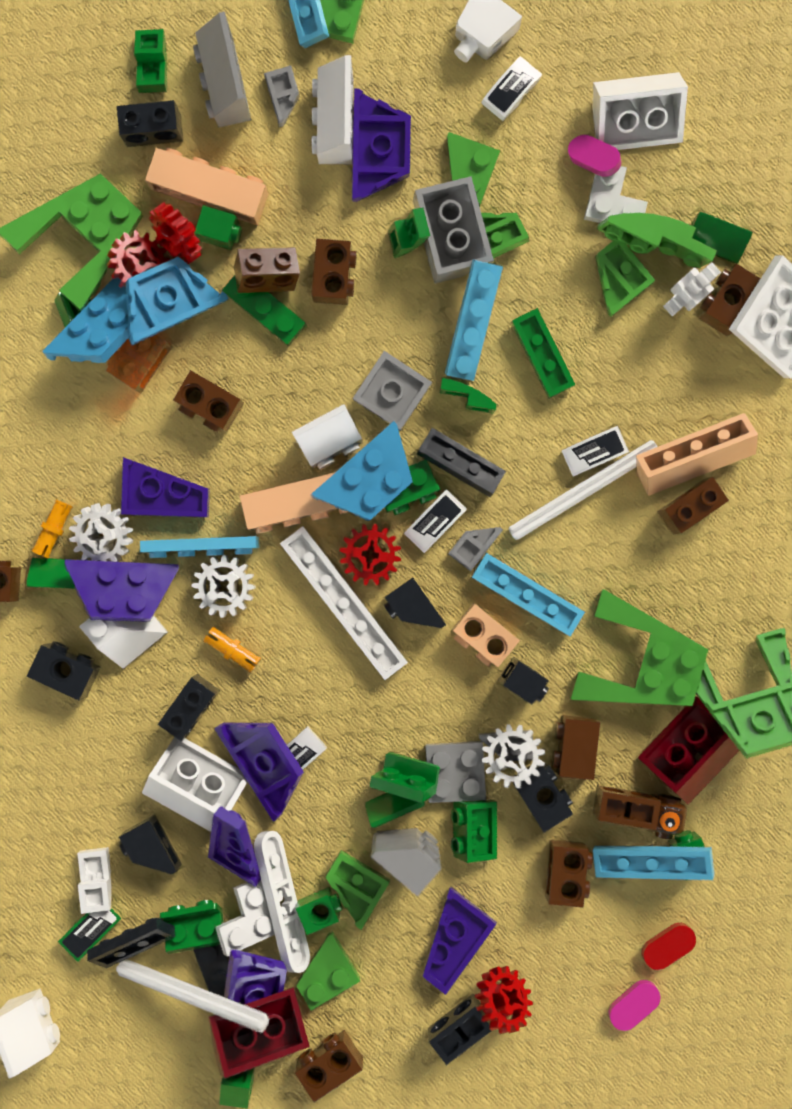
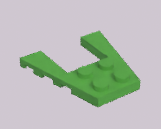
[0,174,143,312]
[571,589,709,706]
[696,628,792,759]

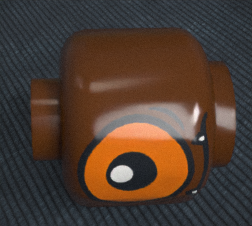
[653,794,687,839]

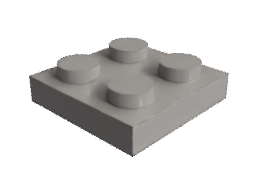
[353,351,432,431]
[426,741,486,803]

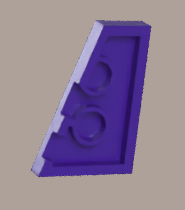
[121,457,210,518]

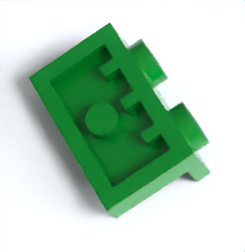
[385,460,440,516]
[370,752,440,803]
[451,800,497,863]
[160,900,223,954]

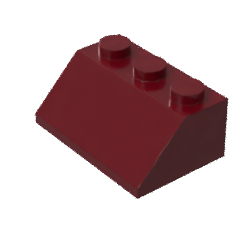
[637,696,740,805]
[208,987,310,1078]

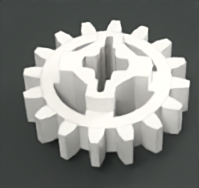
[663,262,721,316]
[69,503,133,562]
[192,555,256,618]
[482,724,545,789]

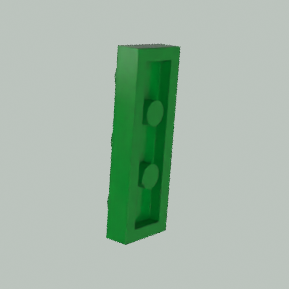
[222,275,306,347]
[511,308,576,399]

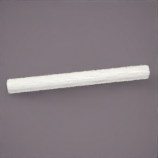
[509,440,658,540]
[116,959,269,1032]

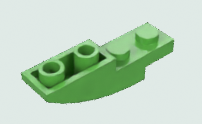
[597,213,717,268]

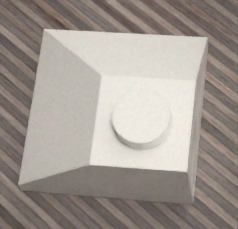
[79,616,168,669]

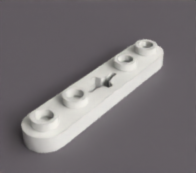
[254,831,310,973]

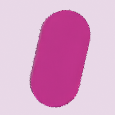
[568,135,622,177]
[608,980,661,1031]

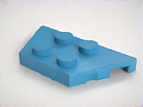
[126,257,229,345]
[42,277,129,363]
[310,421,413,521]

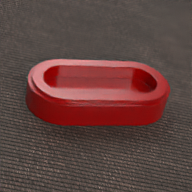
[642,922,696,970]

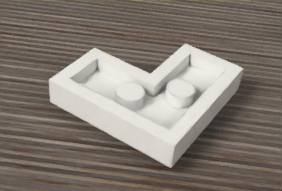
[584,166,648,223]
[215,880,275,956]

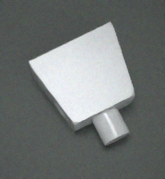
[454,0,522,62]

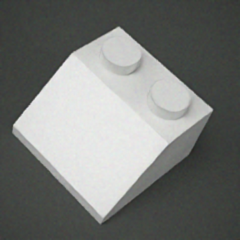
[292,404,363,470]
[0,989,60,1078]

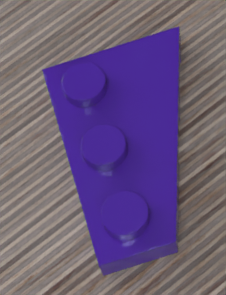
[208,806,261,887]
[423,887,497,995]

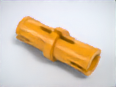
[31,499,73,558]
[203,626,261,673]

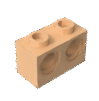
[452,603,520,667]

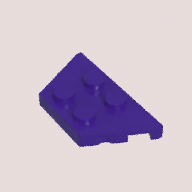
[352,88,411,202]
[65,560,179,622]
[214,723,304,822]
[224,949,287,1005]

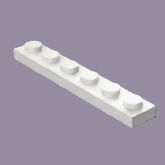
[280,526,408,680]

